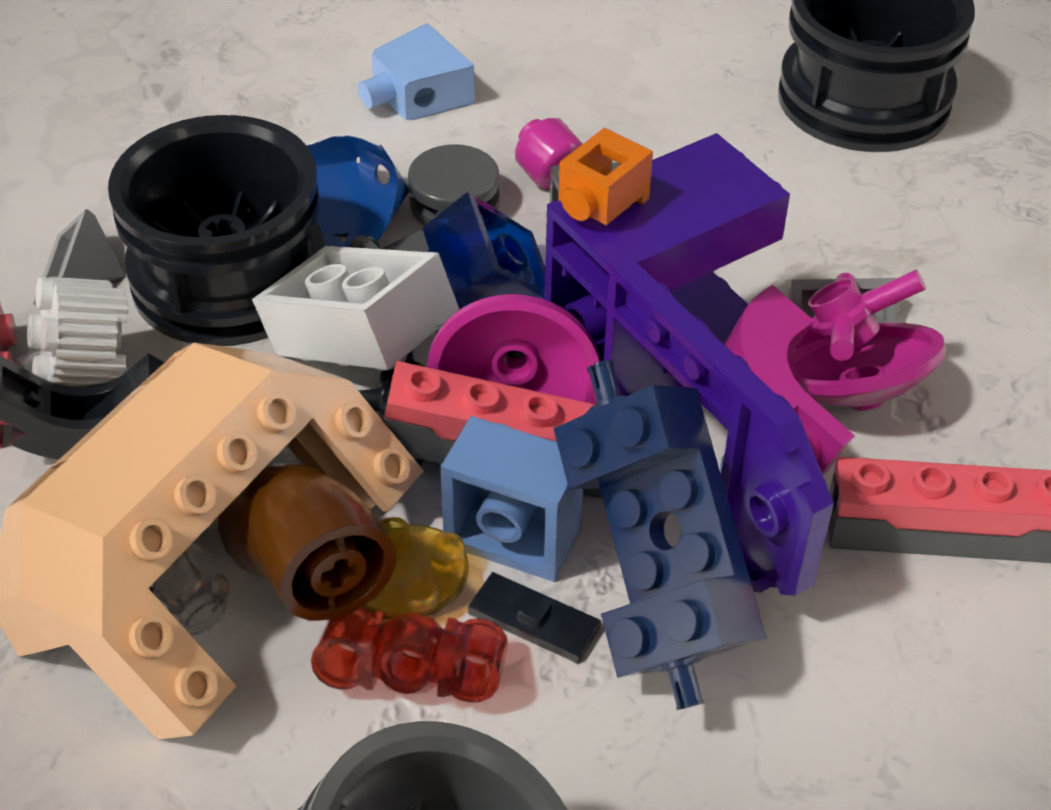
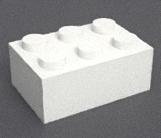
[252,246,459,371]

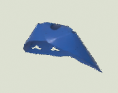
[307,135,409,247]

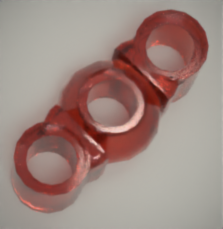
[311,608,509,703]

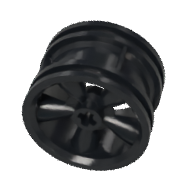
[778,0,975,152]
[108,115,325,346]

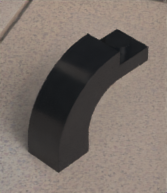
[0,353,165,460]

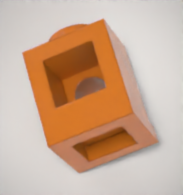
[558,127,653,226]

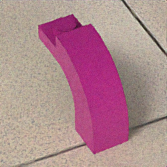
[723,284,855,475]

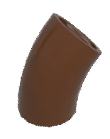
[218,462,397,621]

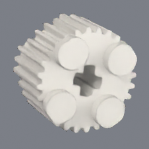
[27,277,129,387]

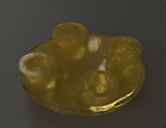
[361,517,469,621]

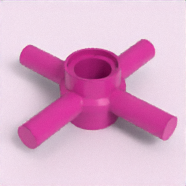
[796,269,926,361]

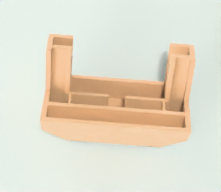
[0,343,424,740]

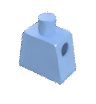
[358,23,475,120]

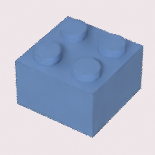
[441,416,583,582]

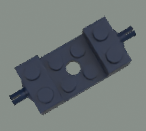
[553,360,767,711]

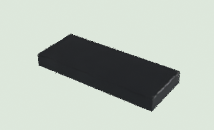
[468,572,601,664]

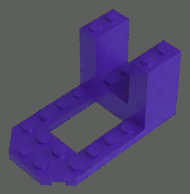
[544,133,834,596]

